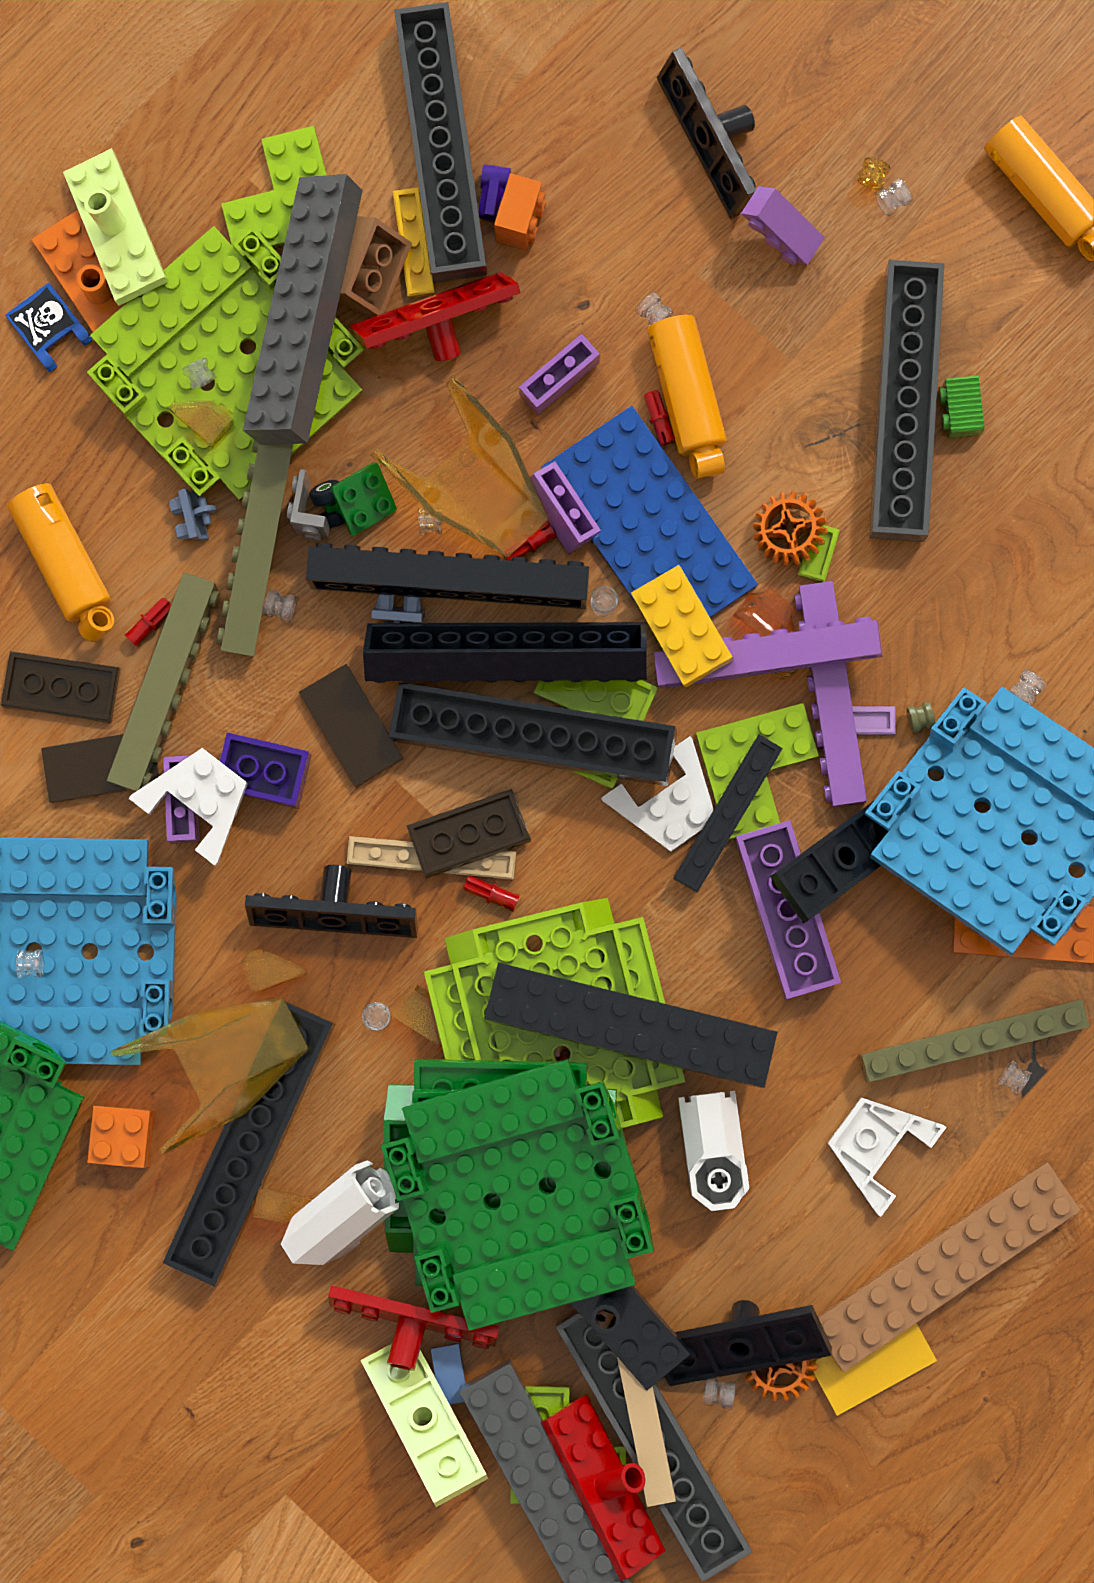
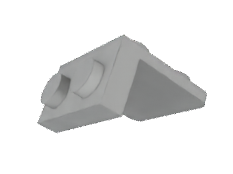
[287,469,330,542]

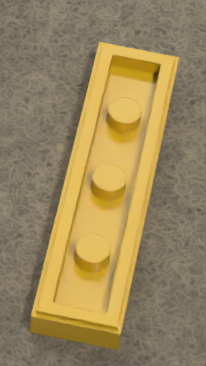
[393,187,435,299]

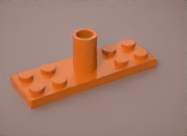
[32,210,127,332]
[952,906,1094,964]

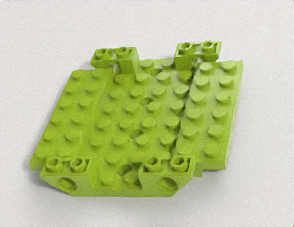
[87,225,364,501]
[424,898,685,1128]

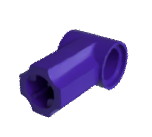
[478,164,511,222]

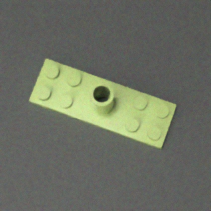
[63,148,168,306]
[361,1344,488,1507]

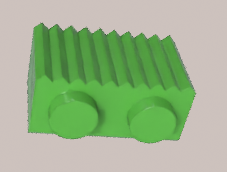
[938,376,985,438]

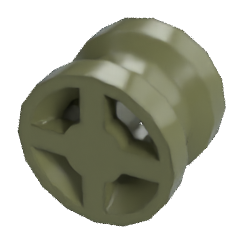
[906,701,935,734]

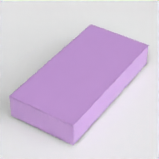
[852,706,896,735]

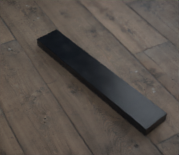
[673,734,783,893]

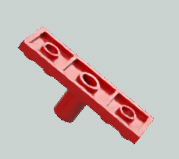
[349,271,521,361]
[328,1285,499,1371]
[541,1394,666,1581]

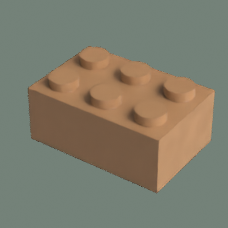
[339,216,412,317]

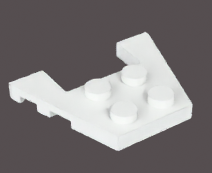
[601,736,714,852]
[129,748,248,866]
[827,1098,946,1217]

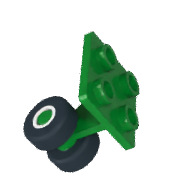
[309,462,397,536]

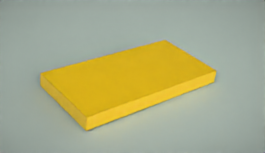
[811,1323,937,1416]

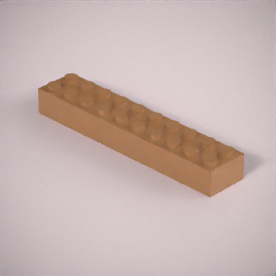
[818,1162,1081,1372]

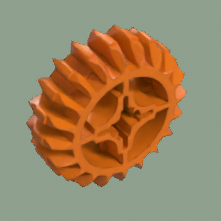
[752,491,828,566]
[745,1358,818,1401]

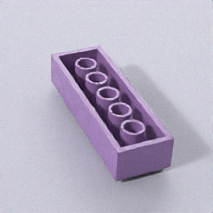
[734,820,841,1000]

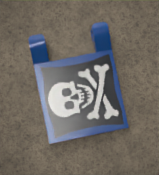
[5,282,92,372]

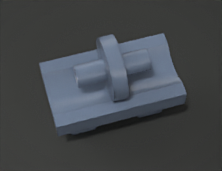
[169,488,217,541]
[372,592,425,623]

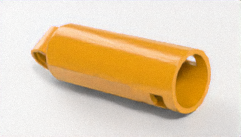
[984,115,1094,262]
[647,315,727,479]
[7,483,114,642]

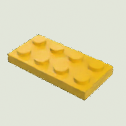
[631,565,734,688]

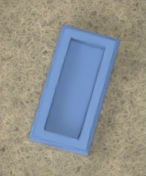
[431,1343,466,1405]

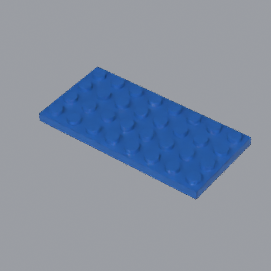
[541,406,758,618]

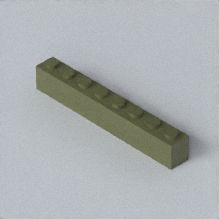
[216,440,293,657]
[107,572,220,792]
[859,999,1090,1082]

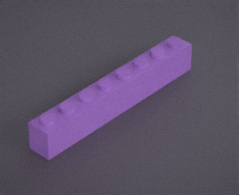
[794,581,867,808]
[654,617,883,689]

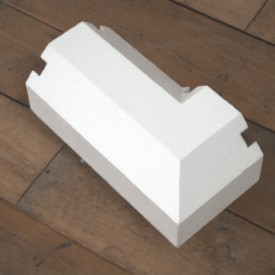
[678,1090,749,1211]
[281,1160,399,1265]

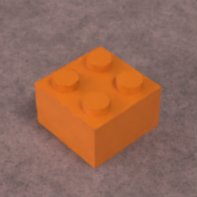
[494,173,546,251]
[87,1105,155,1168]

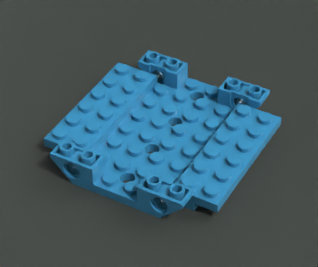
[865,687,1094,957]
[0,837,177,1065]

